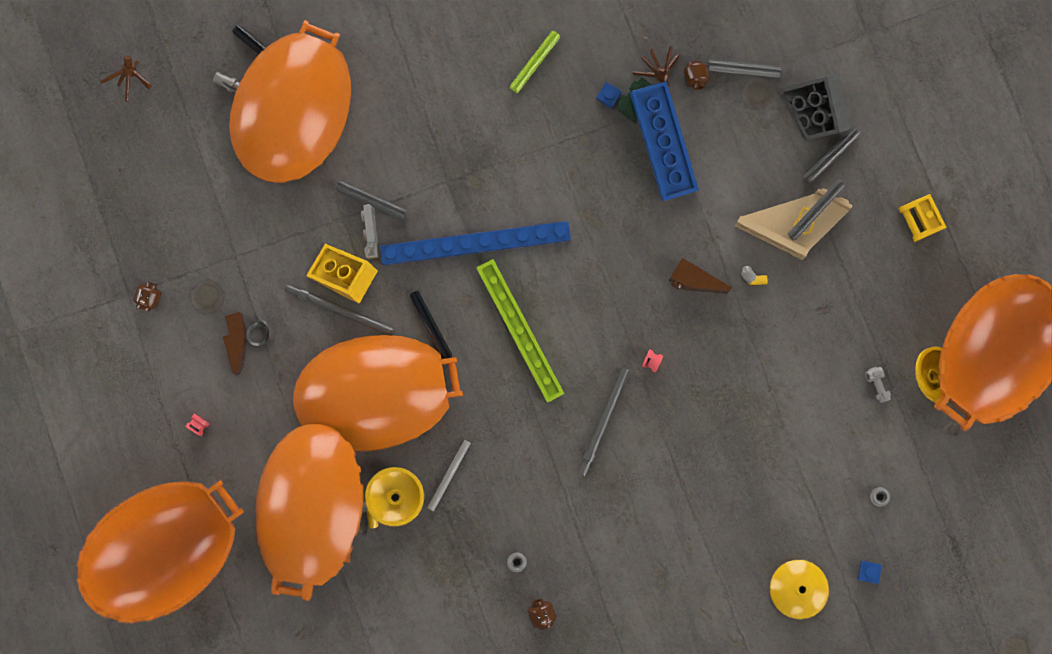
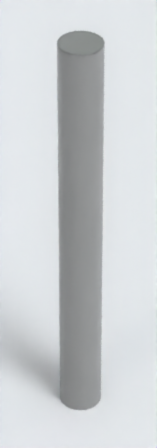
[427,440,471,511]

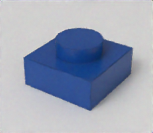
[596,82,622,109]
[858,561,882,584]

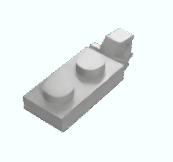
[361,204,379,259]

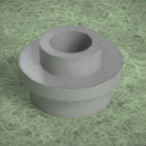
[870,487,890,507]
[507,553,527,572]

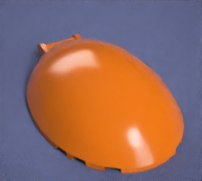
[229,20,351,183]
[934,274,1052,431]
[293,335,463,451]
[255,424,363,601]
[77,480,244,623]

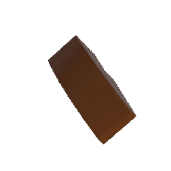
[223,312,247,376]

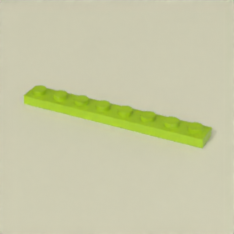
[476,259,564,403]

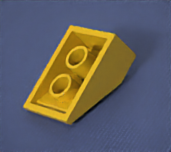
[306,244,378,303]

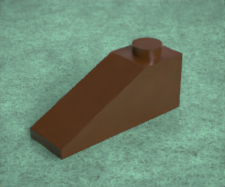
[669,258,732,294]

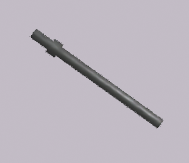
[285,284,393,335]
[578,368,629,477]

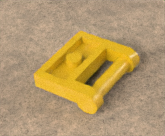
[898,194,947,242]

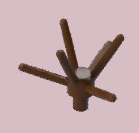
[633,45,679,87]
[100,55,152,102]

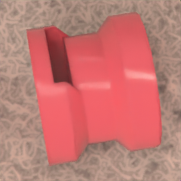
[641,349,663,373]
[185,414,210,437]

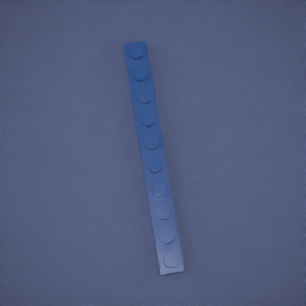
[380,221,571,266]

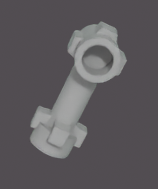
[865,367,891,404]

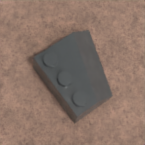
[779,74,850,140]

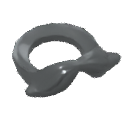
[246,316,275,347]

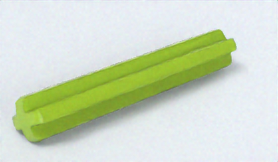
[510,31,560,93]

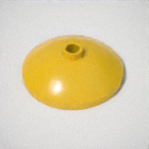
[915,347,949,403]
[365,467,424,527]
[770,560,829,619]

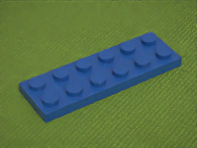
[630,81,699,201]

